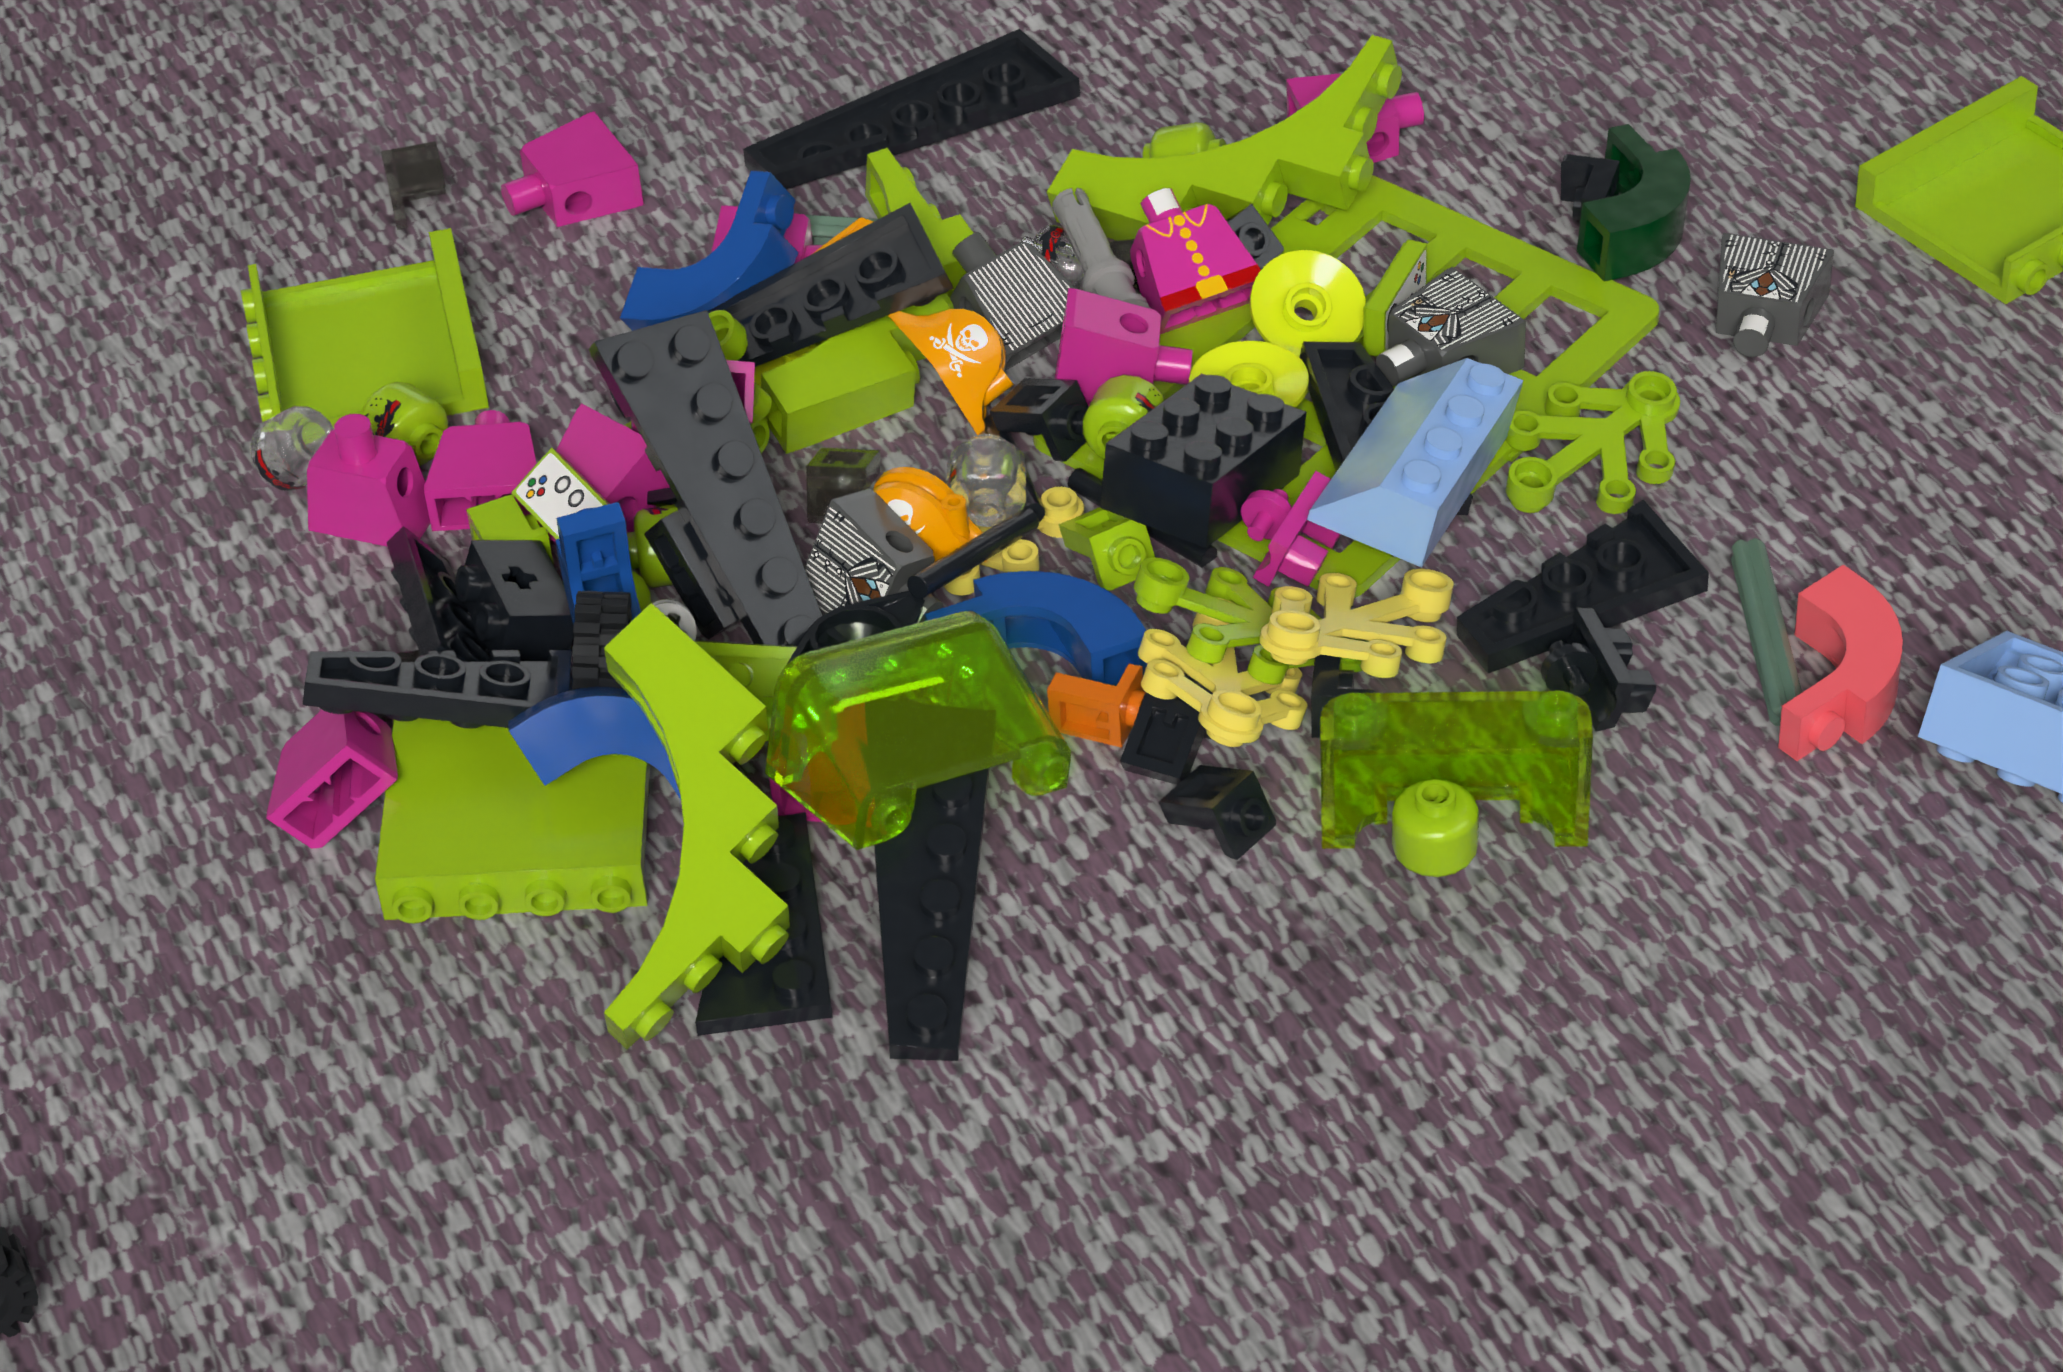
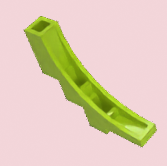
[1047,35,1402,245]
[761,148,974,454]
[604,603,790,1049]

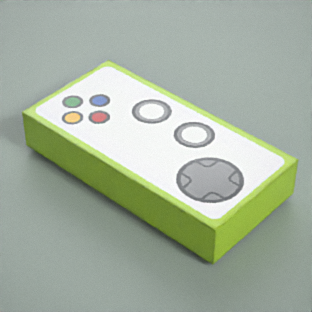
[1363,239,1427,357]
[511,447,610,540]

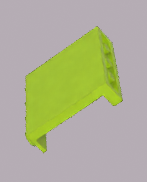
[1855,76,2063,304]
[241,228,489,447]
[375,718,650,924]

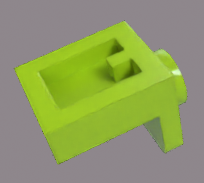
[1059,507,1155,591]

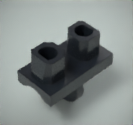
[1540,608,1657,732]

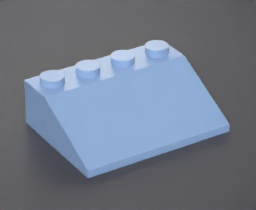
[1918,631,2063,803]

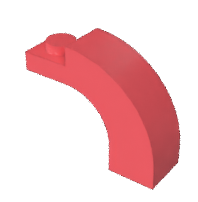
[1778,565,1903,761]

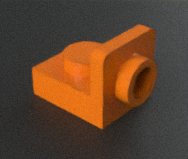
[1047,663,1146,748]

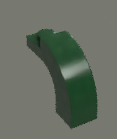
[1576,124,1691,282]

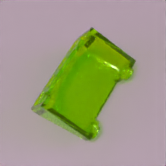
[765,611,1071,850]
[1320,690,1593,849]

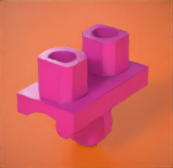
[1241,471,1341,587]

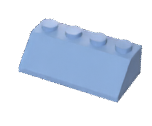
[1307,358,1523,568]

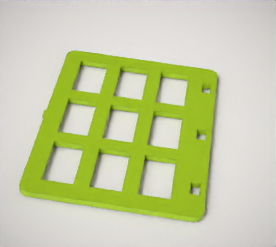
[1033,175,1659,597]

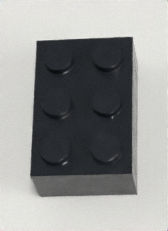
[1100,374,1307,548]

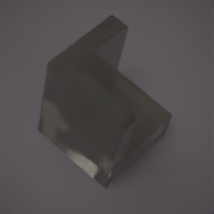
[381,141,446,230]

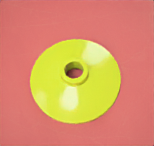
[1249,250,1366,357]
[1189,341,1309,407]

